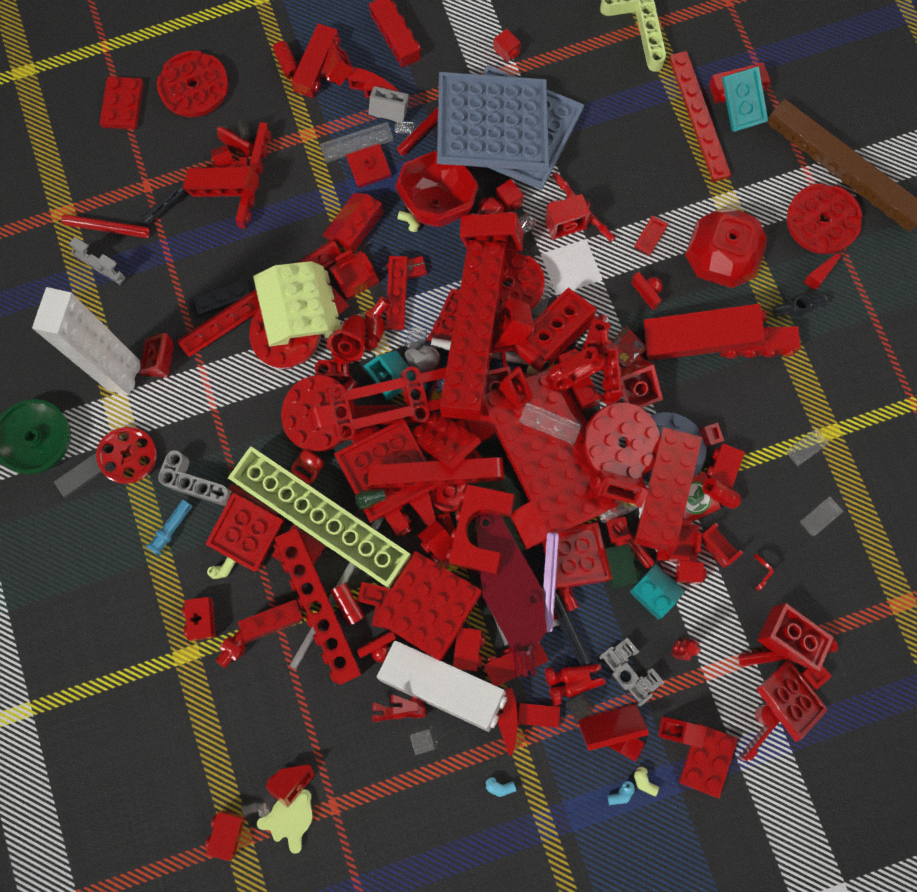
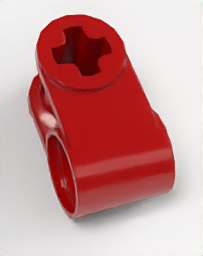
[314,359,351,381]

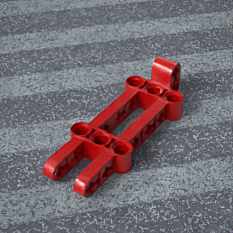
[308,367,447,441]

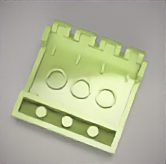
[253,261,341,347]

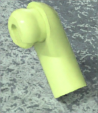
[207,557,236,579]

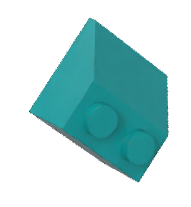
[629,564,685,620]

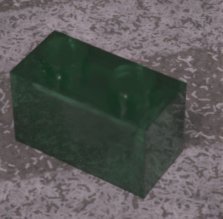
[605,544,640,590]

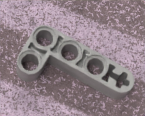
[158,450,232,506]

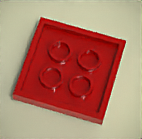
[205,493,285,572]
[543,523,612,589]
[756,659,828,742]

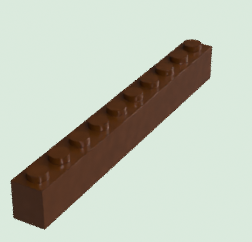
[767,99,917,232]

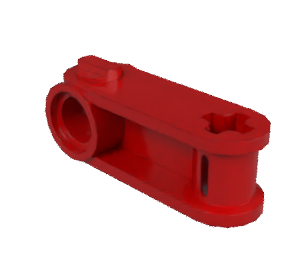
[549,346,607,390]

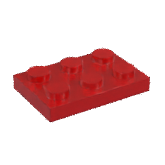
[100,77,144,129]
[678,723,738,798]

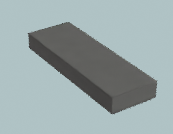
[54,449,114,498]

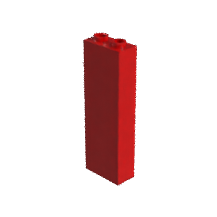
[644,304,768,361]

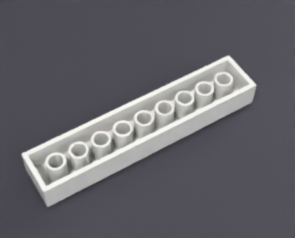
[32,287,141,395]

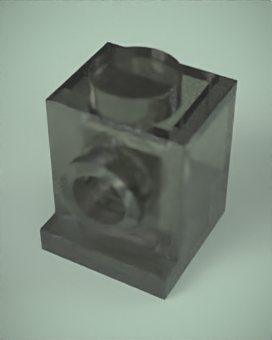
[565,693,592,721]

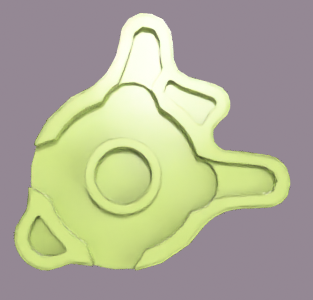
[257,789,313,853]

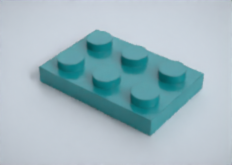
[722,66,768,132]

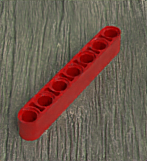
[367,458,505,489]

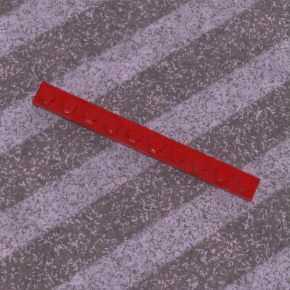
[177,239,342,357]

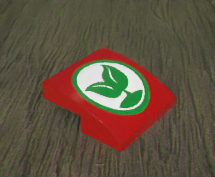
[683,472,721,522]

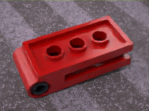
[512,287,597,373]

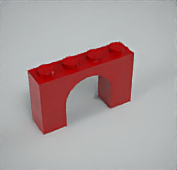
[447,485,515,575]

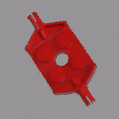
[597,330,623,406]

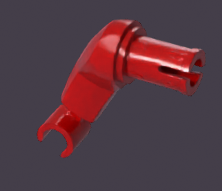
[365,297,390,351]

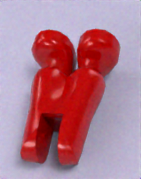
[544,663,606,706]

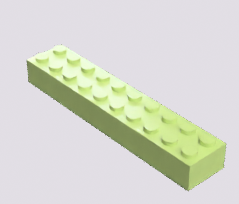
[228,446,412,588]

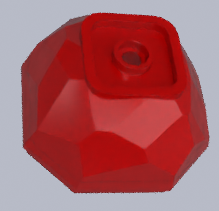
[395,151,478,227]
[685,208,767,288]

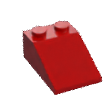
[757,603,834,672]

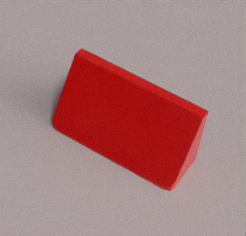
[217,126,254,157]

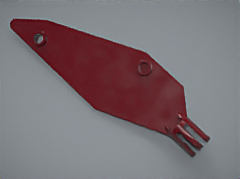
[476,513,547,678]

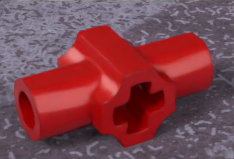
[215,630,246,669]

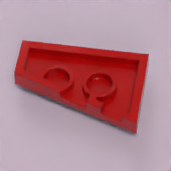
[427,289,460,342]

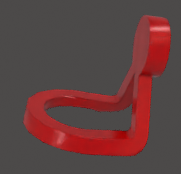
[753,553,774,591]

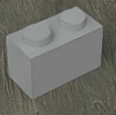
[369,86,409,123]

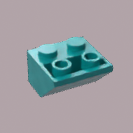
[364,351,414,401]

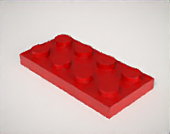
[411,411,481,469]

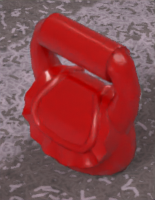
[291,449,324,485]

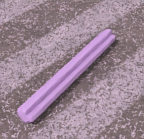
[543,532,559,632]

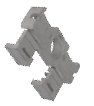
[69,237,125,285]
[599,638,664,706]

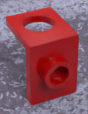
[606,517,632,546]

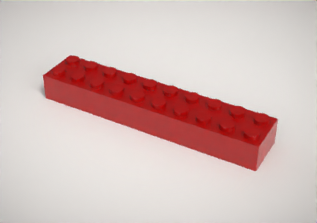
[440,240,506,421]

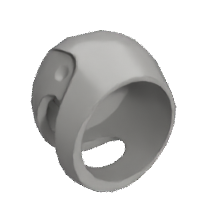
[405,345,441,373]

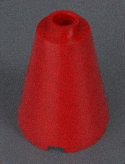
[327,315,366,363]

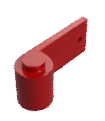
[738,704,780,761]

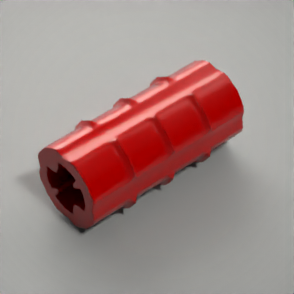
[273,41,298,80]
[702,478,741,509]
[330,582,365,626]

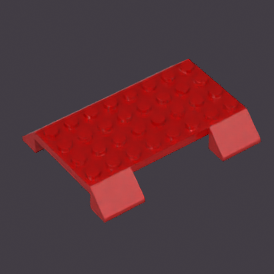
[464,369,629,550]

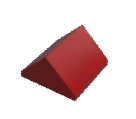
[139,333,174,378]

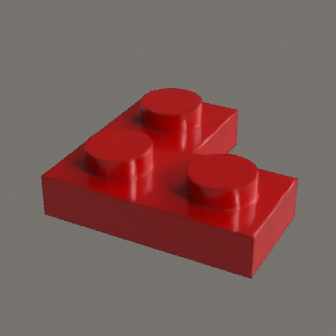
[357,582,391,630]

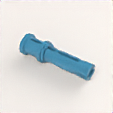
[145,500,193,556]

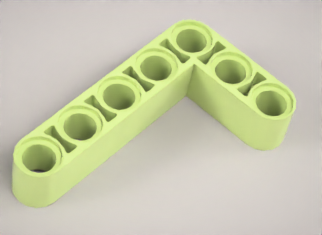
[600,0,666,71]

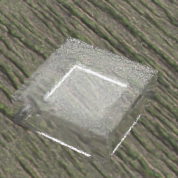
[395,121,414,134]
[405,327,427,349]
[410,729,435,755]

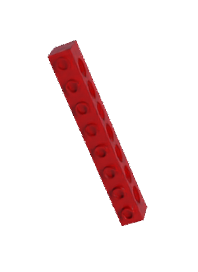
[273,528,362,686]

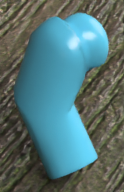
[486,777,516,797]
[607,781,635,805]

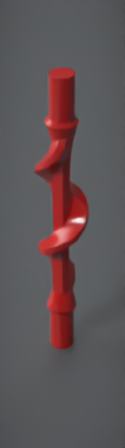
[552,172,616,243]

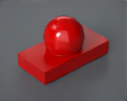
[631,272,662,310]
[357,631,396,662]

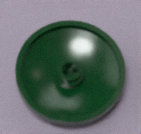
[0,399,71,475]

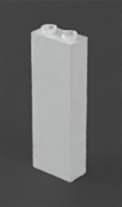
[377,641,507,732]

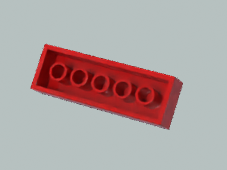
[634,427,702,554]

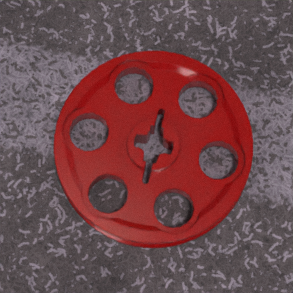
[96,427,157,484]

